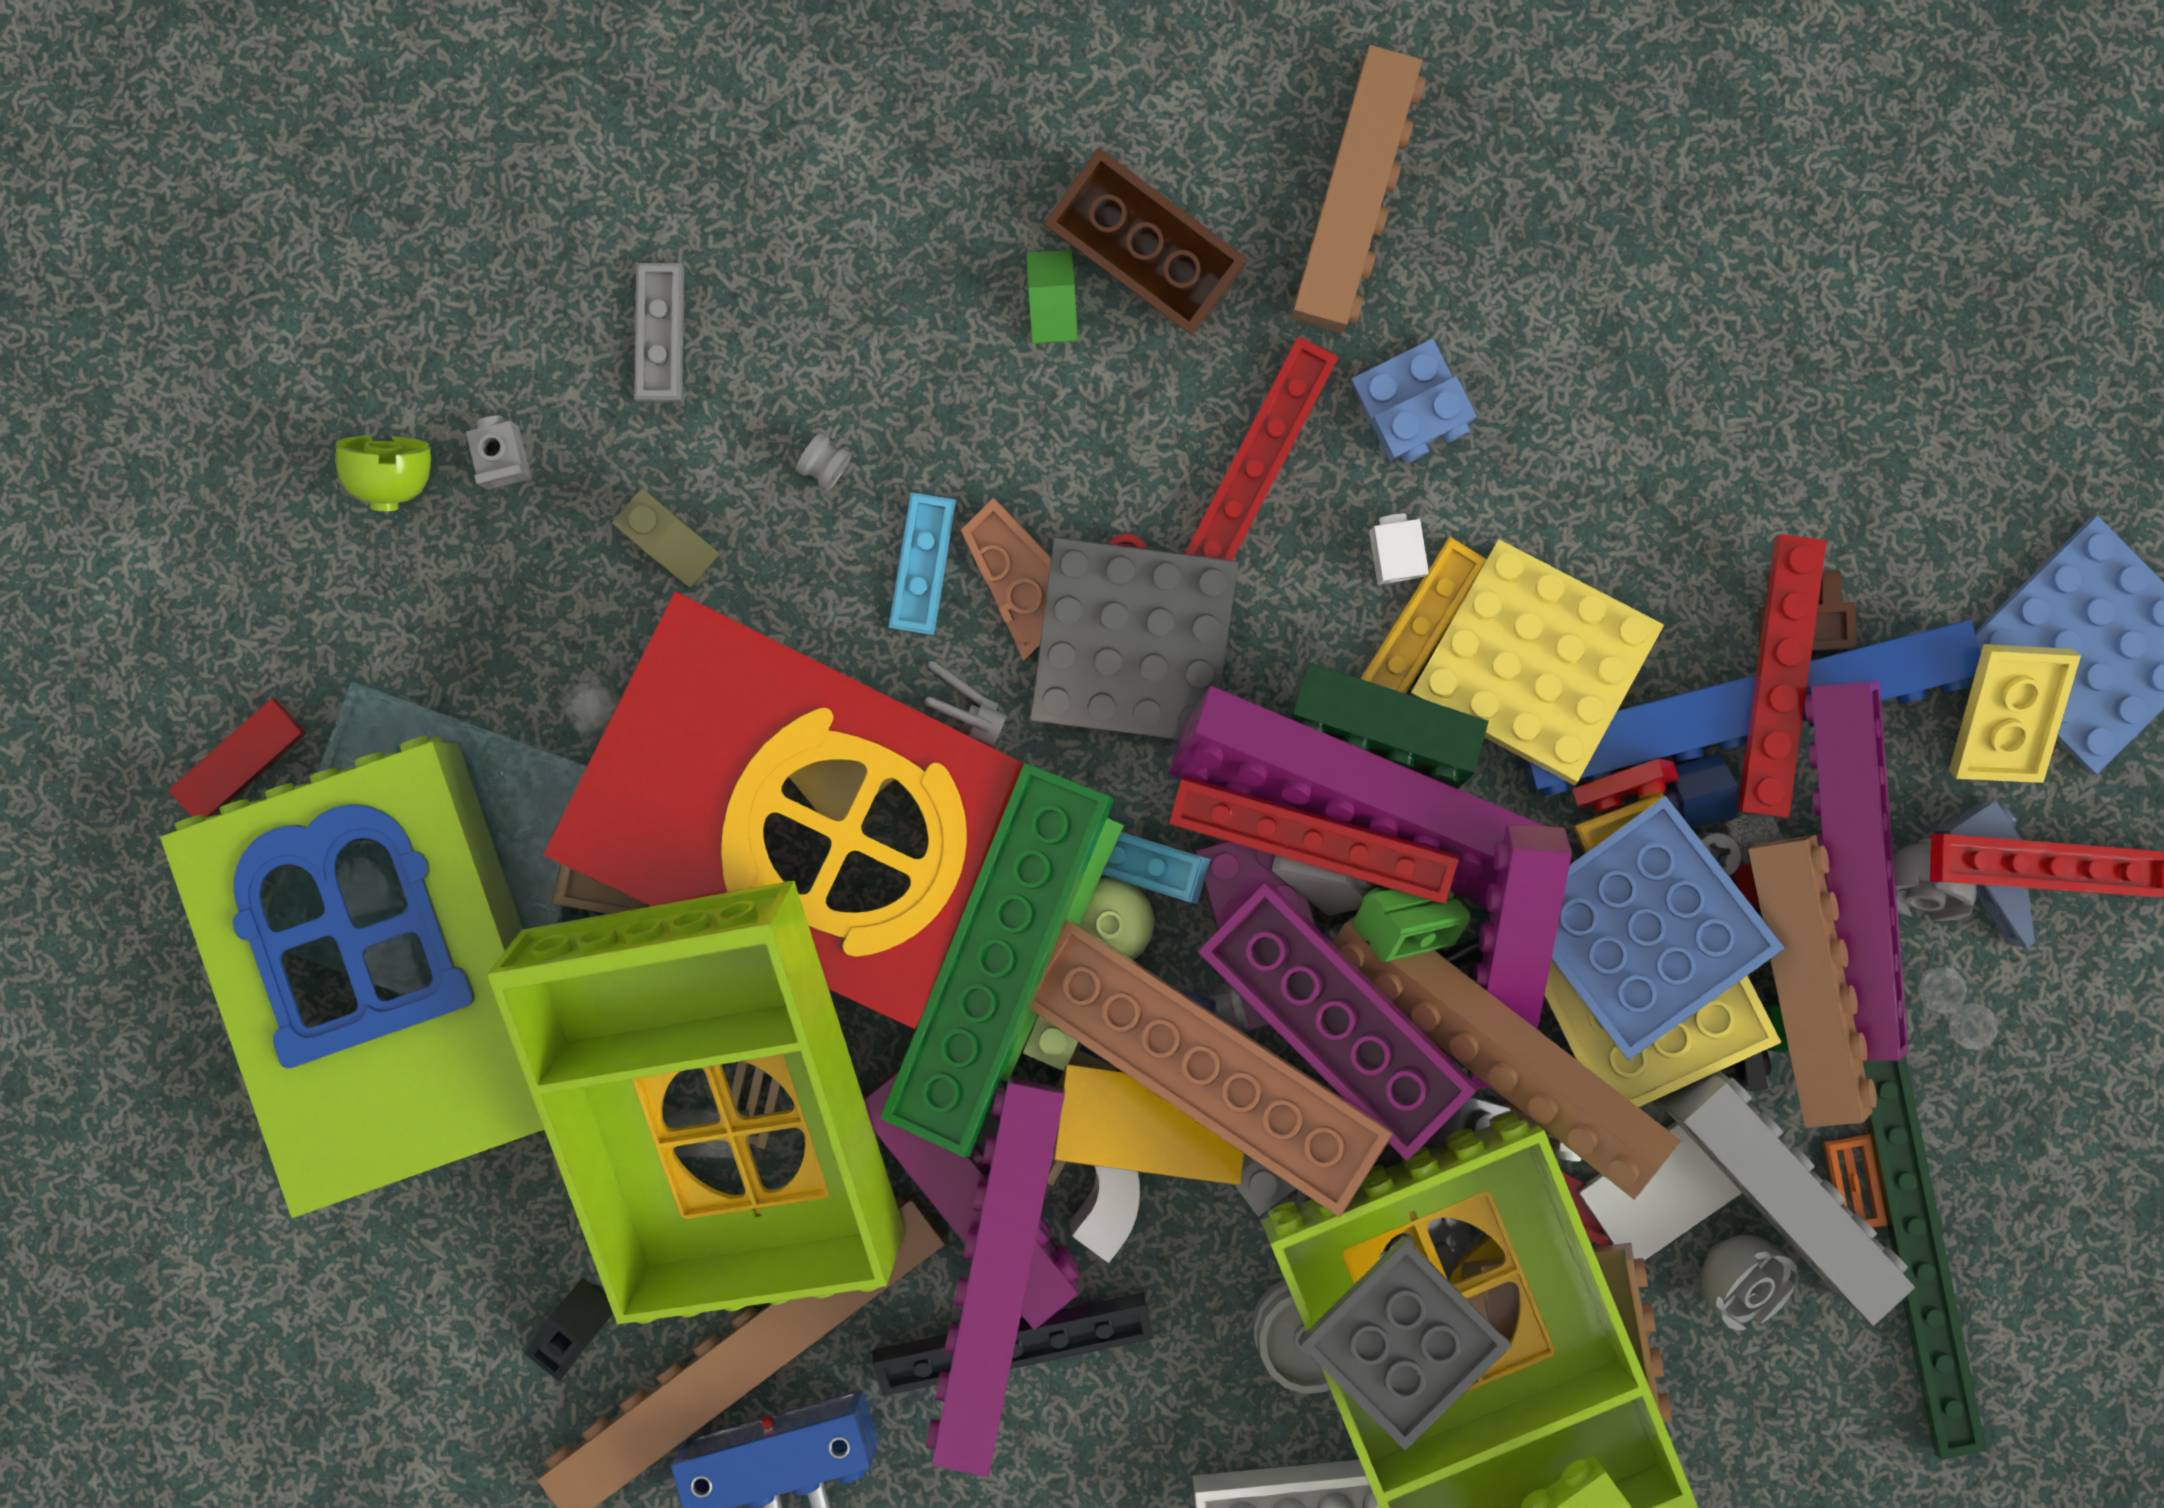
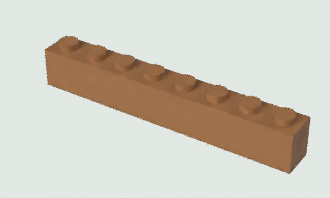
[1333,914,1681,1200]

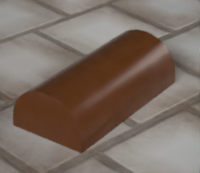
[1043,147,1247,336]

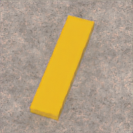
[1360,537,1487,694]

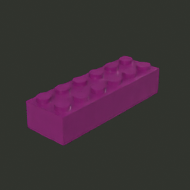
[1198,883,1478,1161]
[863,1066,1080,1330]

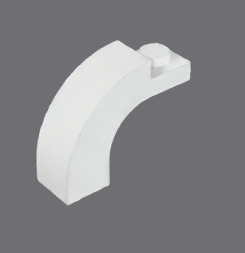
[1069,1166,1140,1263]

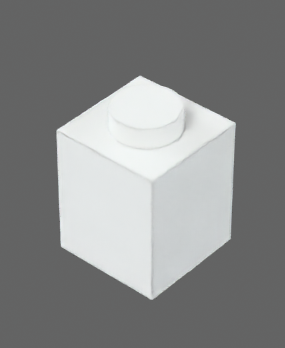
[1369,513,1429,585]

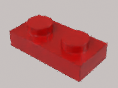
[1572,758,1679,814]

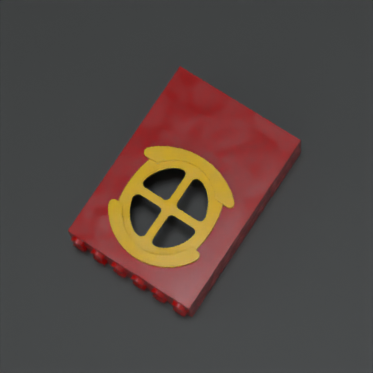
[543,592,1024,1029]

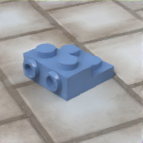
[1350,339,1477,464]

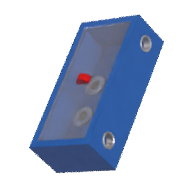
[671,1390,878,1508]

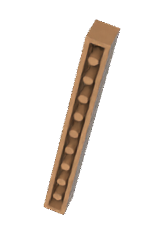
[537,1192,947,1508]

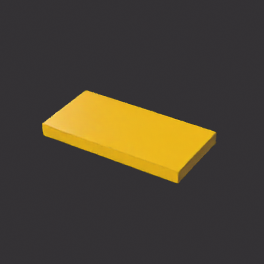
[1053,1065,1244,1185]

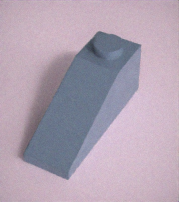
[1934,801,2035,948]

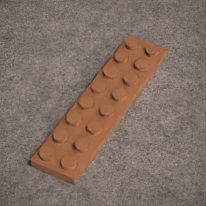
[1030,920,1394,1217]

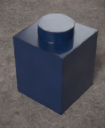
[1663,754,1738,829]

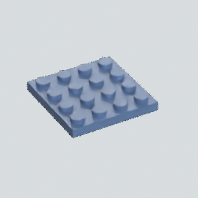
[1975,516,2164,775]
[1551,796,1785,1060]

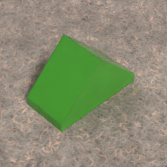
[1027,250,1078,344]

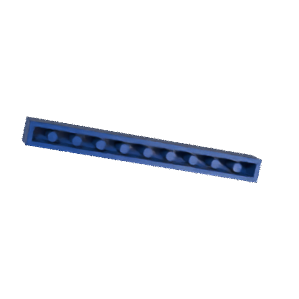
[1520,620,1981,796]

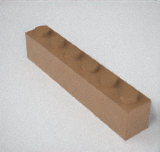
[1290,45,1426,334]
[1748,835,1877,1128]

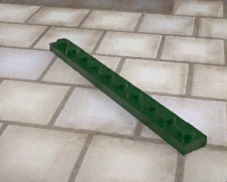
[1863,1056,1987,1460]

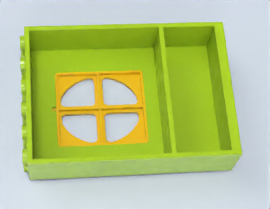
[487,880,905,1324]
[1261,1110,1698,1508]

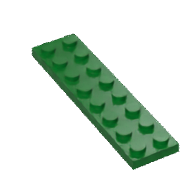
[880,762,1114,1157]

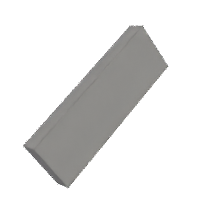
[634,263,684,402]

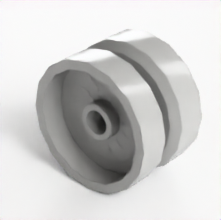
[1252,1279,1330,1394]

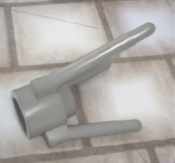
[925,661,1007,748]

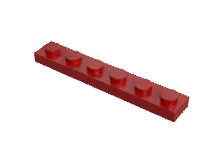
[1185,336,1339,560]
[1737,534,1827,818]
[1169,776,1459,904]
[1930,834,2164,898]

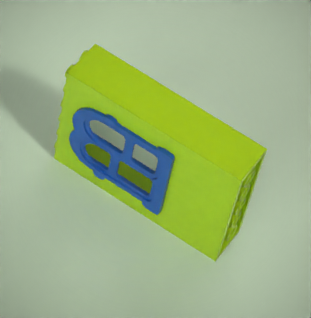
[160,736,545,1219]

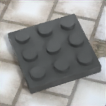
[1298,1236,1512,1451]

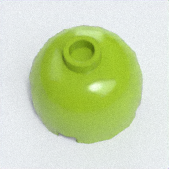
[335,435,431,511]

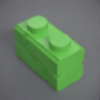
[1353,887,1470,962]

